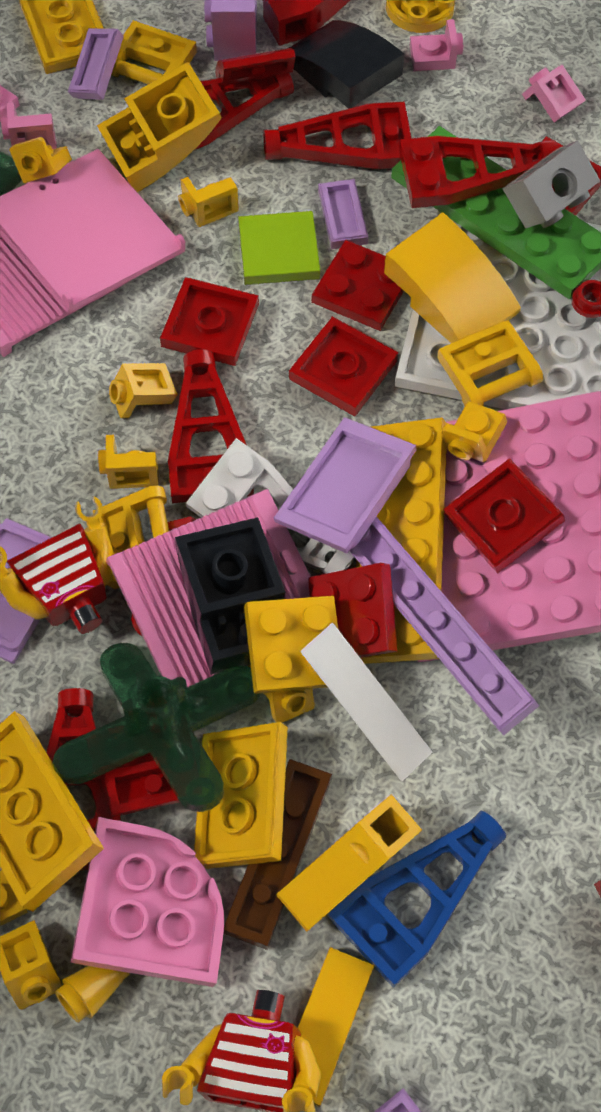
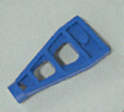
[328,810,506,988]

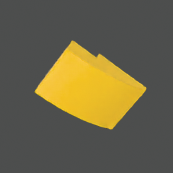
[97,62,222,192]
[384,212,521,343]

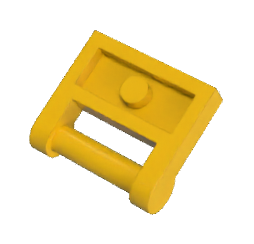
[111,20,197,84]
[437,320,543,406]
[93,485,169,589]

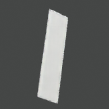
[300,622,432,782]

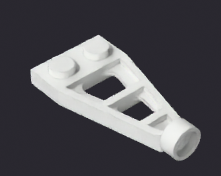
[186,438,355,574]

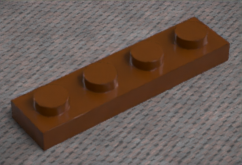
[224,759,332,950]

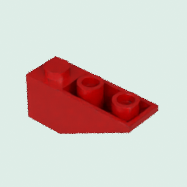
[263,0,350,46]

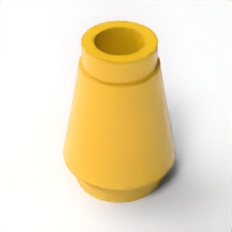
[55,966,130,1023]

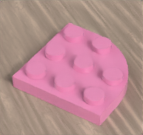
[70,817,224,987]

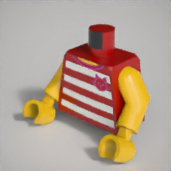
[0,496,114,634]
[162,990,321,1112]

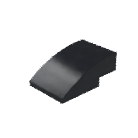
[289,20,404,109]
[175,517,286,675]

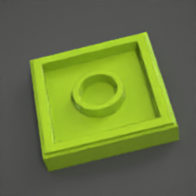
[238,211,320,285]

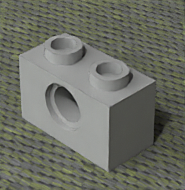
[502,140,600,229]

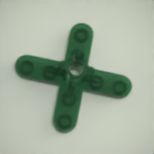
[53,643,262,812]

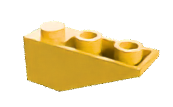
[276,794,422,932]

